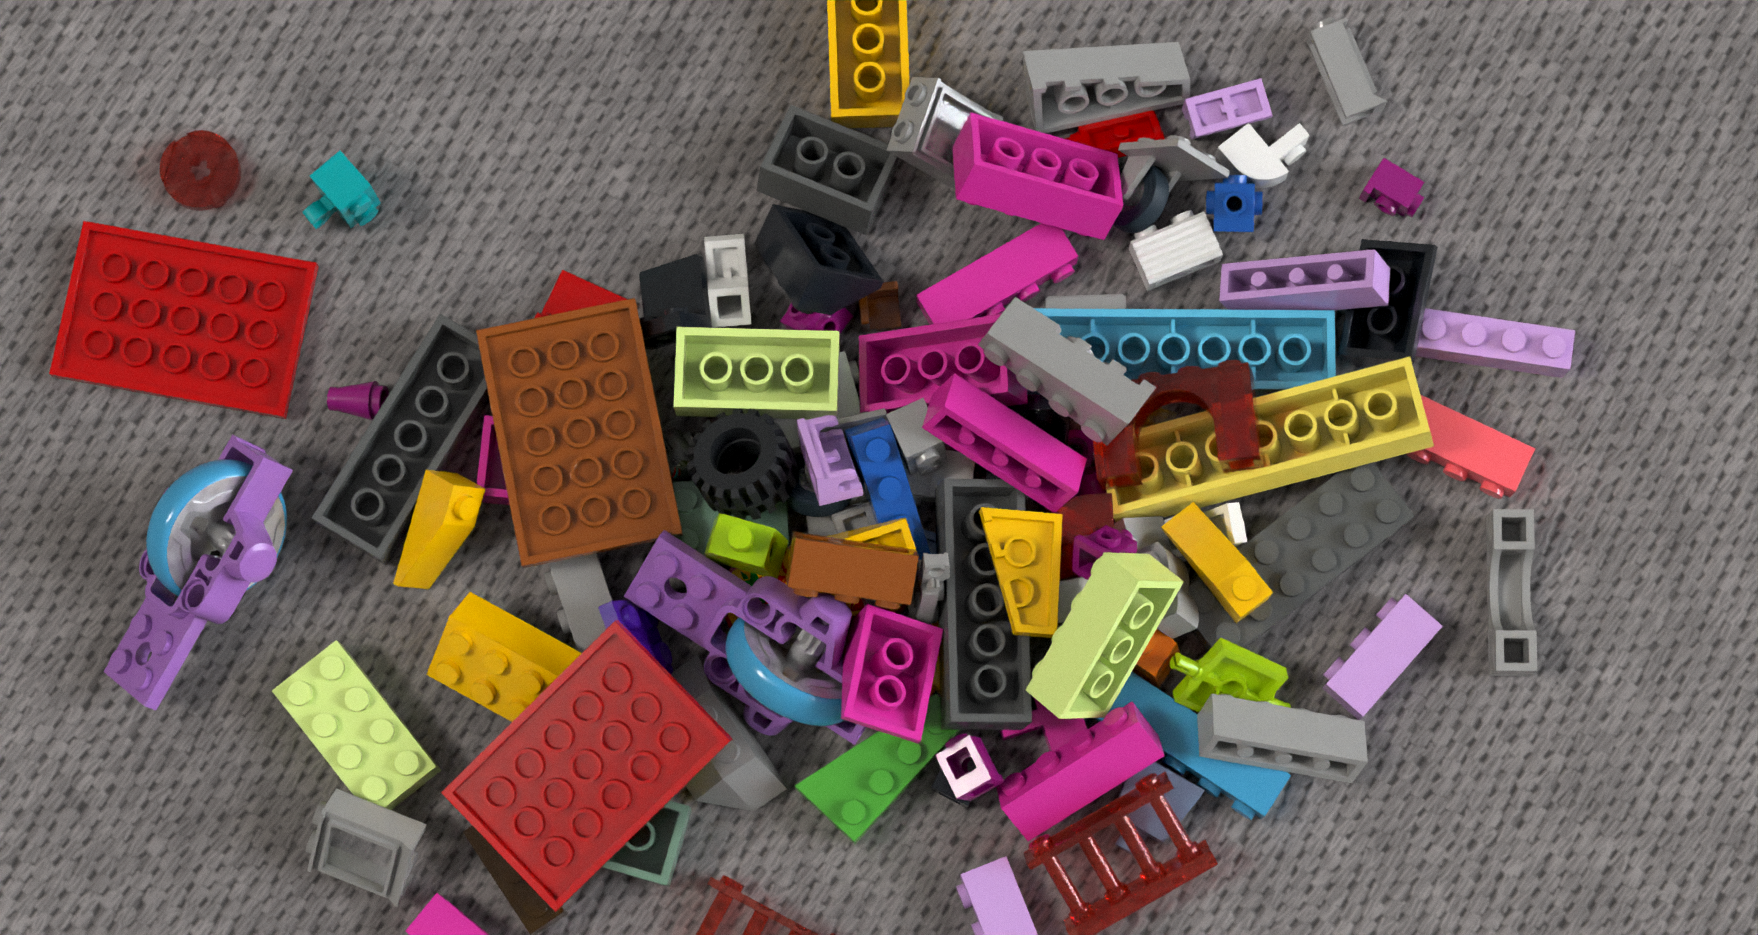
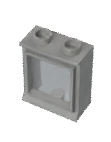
[886,77,1003,188]
[305,788,427,907]

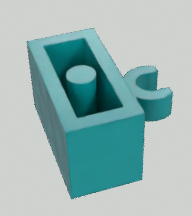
[302,150,381,229]

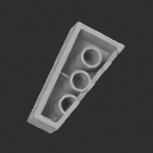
[1023,42,1190,133]
[978,297,1156,446]

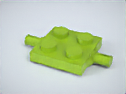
[1170,638,1291,713]

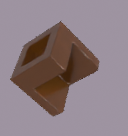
[859,281,901,333]

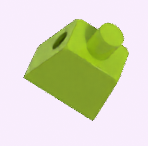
[704,513,789,579]

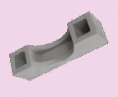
[1486,509,1537,676]

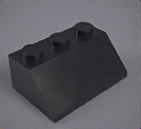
[754,204,884,315]
[1338,239,1438,368]

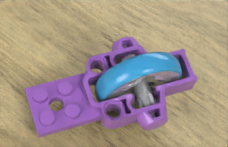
[104,434,293,710]
[624,530,866,745]

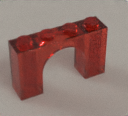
[1093,360,1264,490]

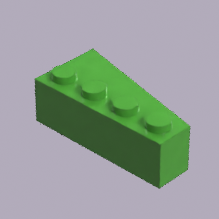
[795,694,961,844]

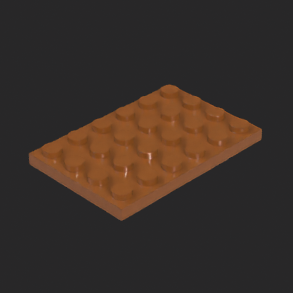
[476,298,683,568]

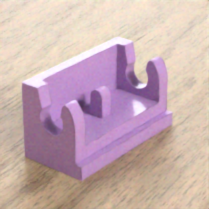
[1182,78,1273,140]
[797,415,863,506]

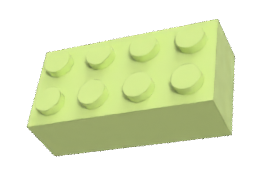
[674,327,840,419]
[1026,552,1184,719]
[272,640,441,810]

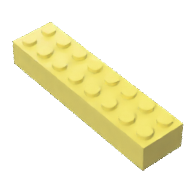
[1095,357,1434,522]

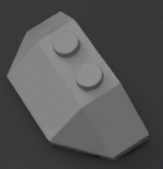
[671,654,788,811]

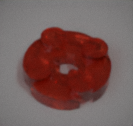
[159,130,241,211]

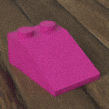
[841,604,943,744]

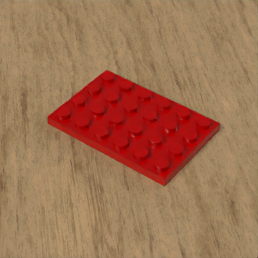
[49,221,319,419]
[441,620,732,912]

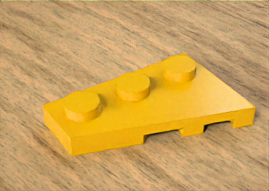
[979,507,1063,638]

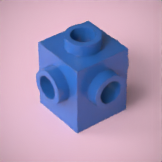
[1206,175,1263,232]

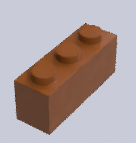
[785,532,919,609]

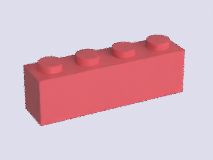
[1406,395,1535,499]

